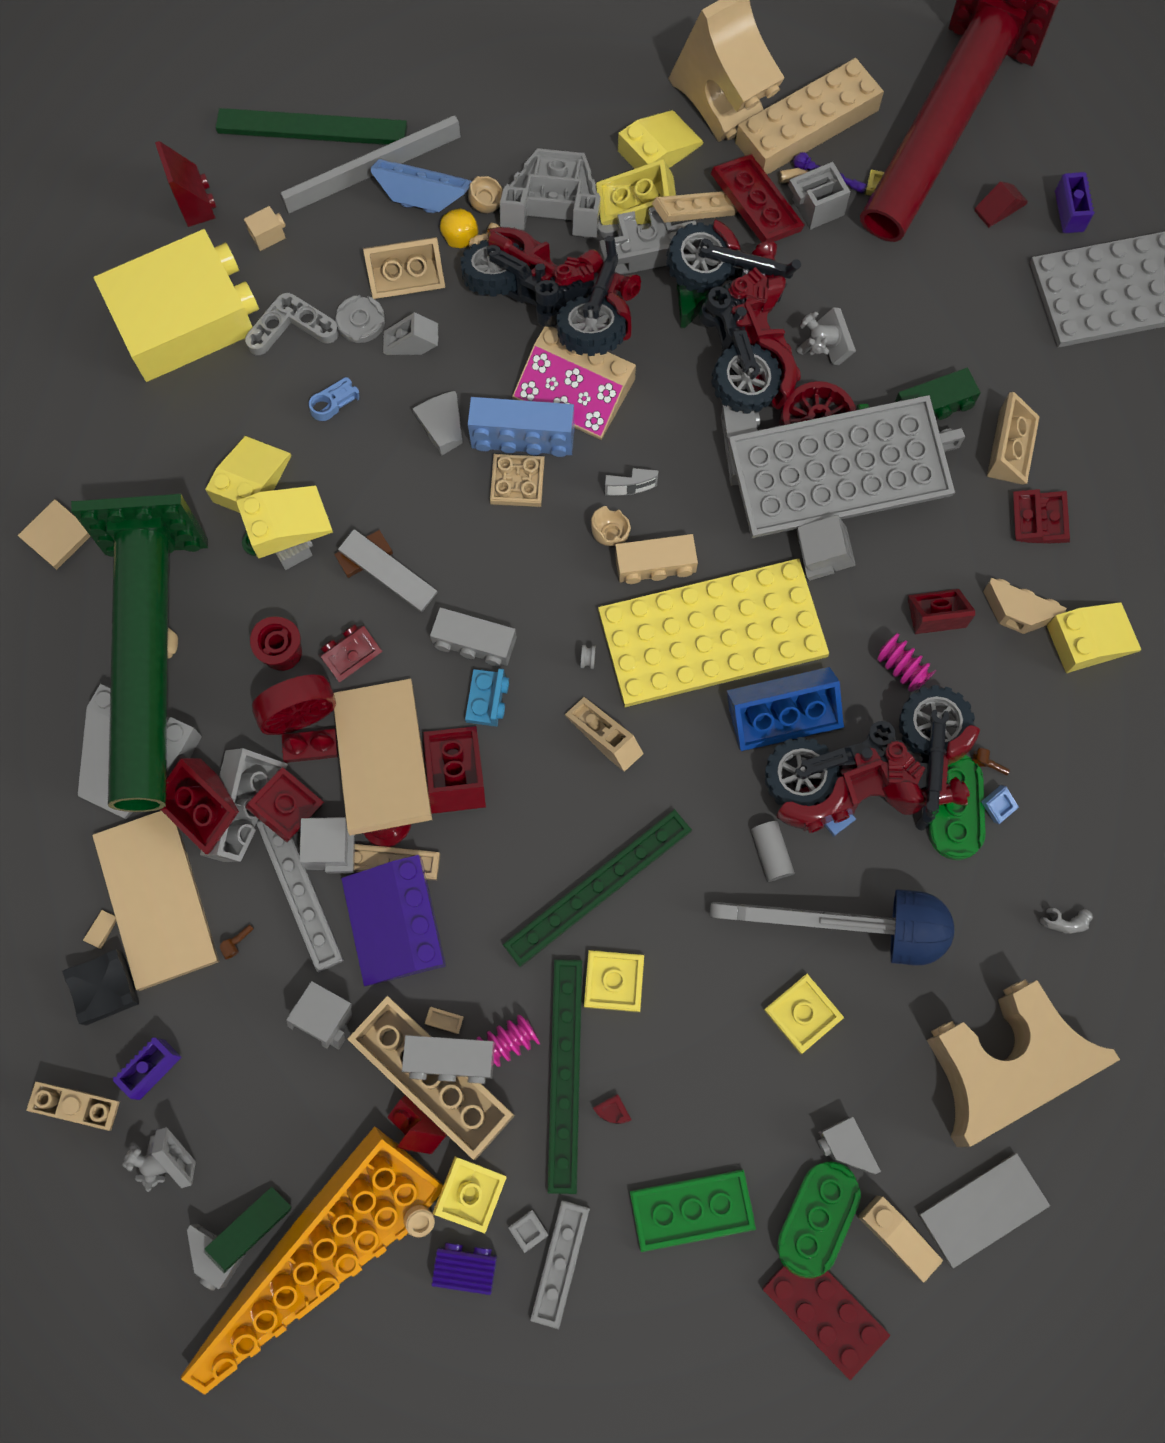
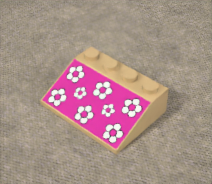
[512,327,636,440]

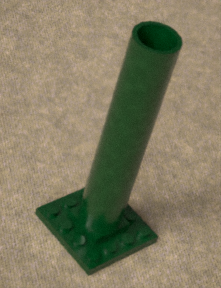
[71,494,208,812]

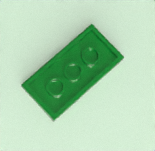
[630,1169,756,1252]

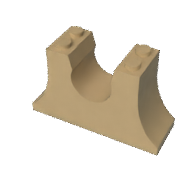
[668,0,784,142]
[926,979,1120,1147]

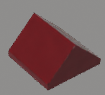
[908,589,975,634]

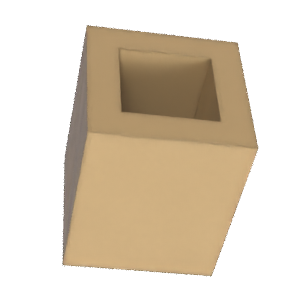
[244,206,286,251]

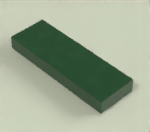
[204,1187,292,1273]

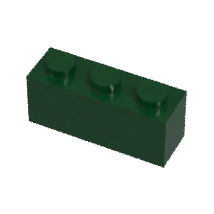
[895,367,981,420]

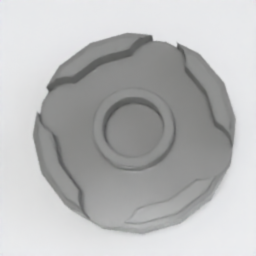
[335,295,385,343]

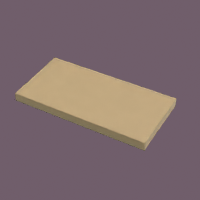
[334,679,432,835]
[92,811,219,991]

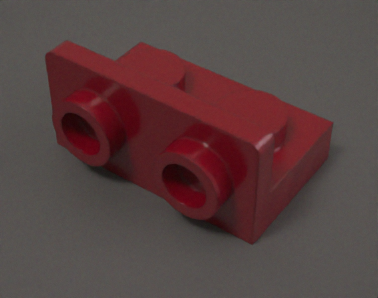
[318,624,382,682]

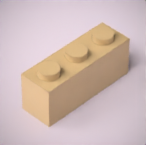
[615,534,698,584]

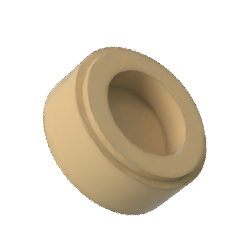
[404,1205,435,1238]

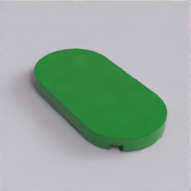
[928,755,986,860]
[777,1162,861,1278]

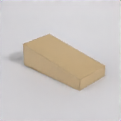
[83,910,116,949]
[424,1007,464,1034]

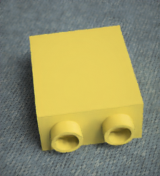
[94,229,259,382]

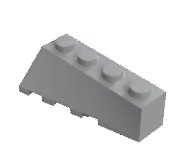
[200,748,288,862]

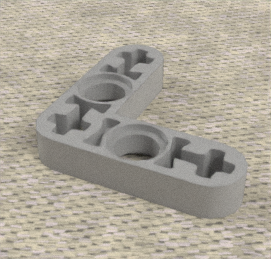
[245,293,339,355]

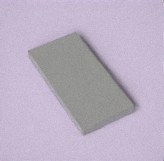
[918,1153,1050,1268]

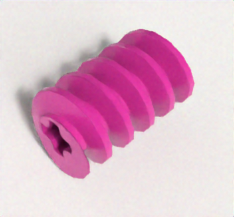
[877,633,936,692]
[476,1014,540,1067]

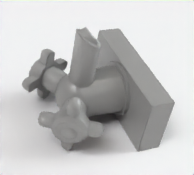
[797,307,856,365]
[122,1127,196,1192]

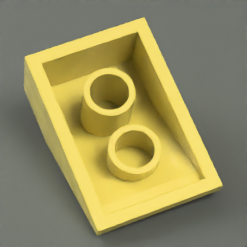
[618,110,703,169]
[596,159,676,225]
[205,436,292,513]
[236,486,333,558]
[1047,603,1141,673]

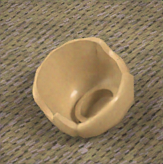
[468,176,503,213]
[591,506,631,546]

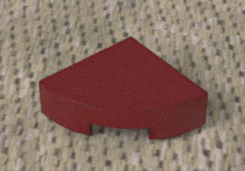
[593,1094,631,1124]

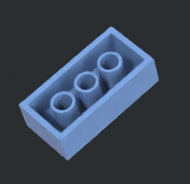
[468,397,575,457]

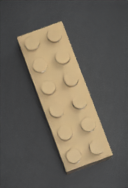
[736,58,884,174]
[348,996,515,1160]

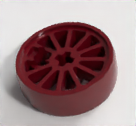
[779,381,856,426]
[252,674,336,735]

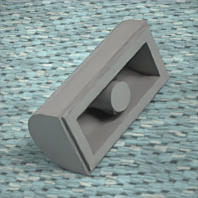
[751,821,795,882]

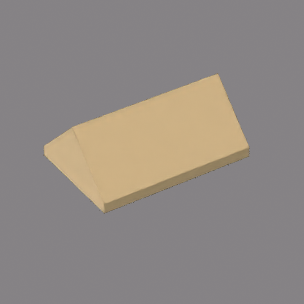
[363,237,445,299]
[987,392,1040,485]

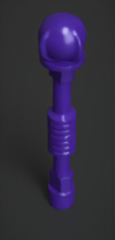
[793,152,867,194]

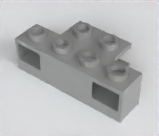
[599,207,699,275]

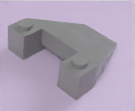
[500,148,601,238]
[78,684,202,819]

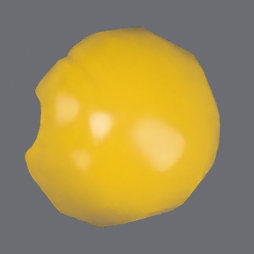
[440,208,479,248]

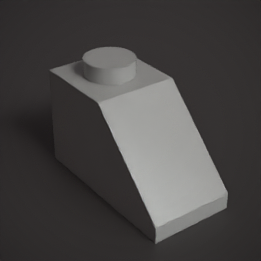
[383,312,439,355]
[818,1117,881,1174]
[187,1224,245,1290]

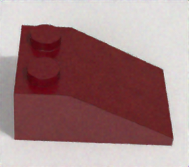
[155,141,217,227]
[423,726,486,814]
[160,758,239,855]

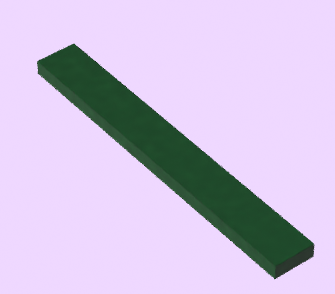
[216,108,407,145]
[503,809,692,967]
[548,960,582,1194]

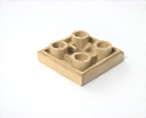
[490,454,545,507]
[18,499,91,570]

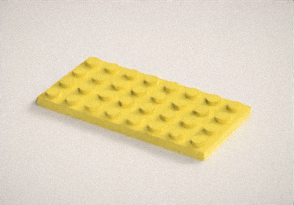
[598,558,829,707]

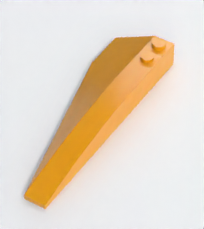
[181,1126,443,1395]

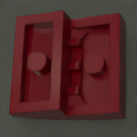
[1013,489,1070,543]

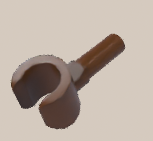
[973,748,1010,775]
[220,925,254,960]

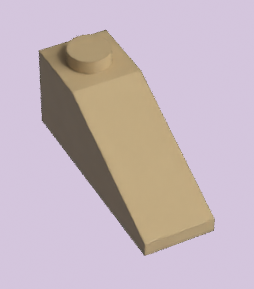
[565,697,644,772]
[857,1195,943,1283]

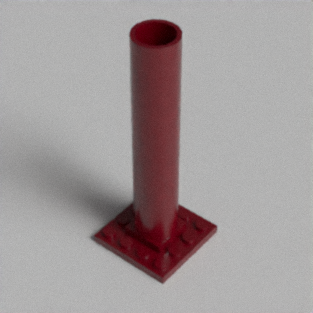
[860,0,1060,242]

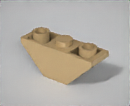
[983,578,1067,634]
[26,1082,120,1131]

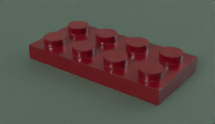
[711,154,805,243]
[761,1265,891,1381]

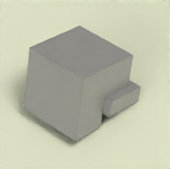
[788,162,850,229]
[797,515,856,581]
[300,817,355,874]
[286,981,352,1050]

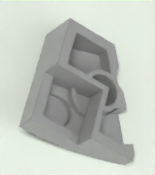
[413,391,463,456]

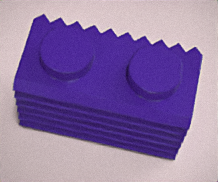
[1055,172,1095,233]
[113,1038,182,1100]
[432,1243,497,1295]

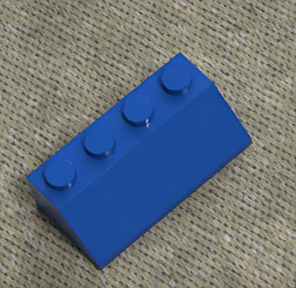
[727,667,844,751]

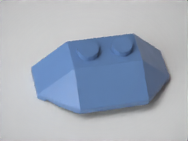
[371,159,472,213]

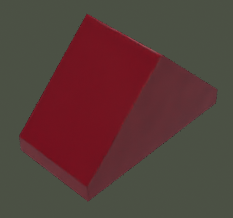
[974,181,1028,228]

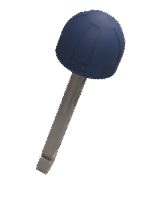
[710,889,954,965]

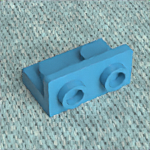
[465,669,509,727]

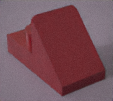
[387,1095,447,1154]

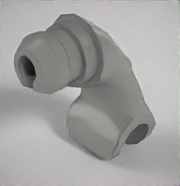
[1040,908,1093,934]

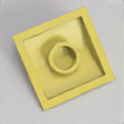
[432,1157,507,1233]

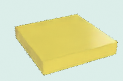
[584,950,644,1012]
[764,974,844,1054]

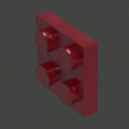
[245,767,324,843]

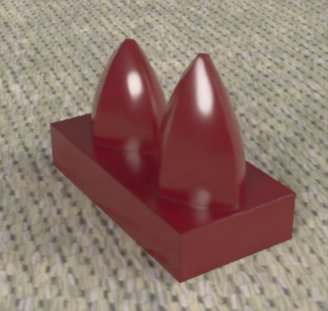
[282,729,339,763]

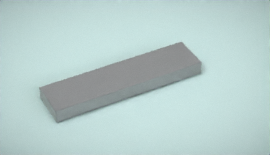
[338,529,438,613]
[530,1200,590,1329]

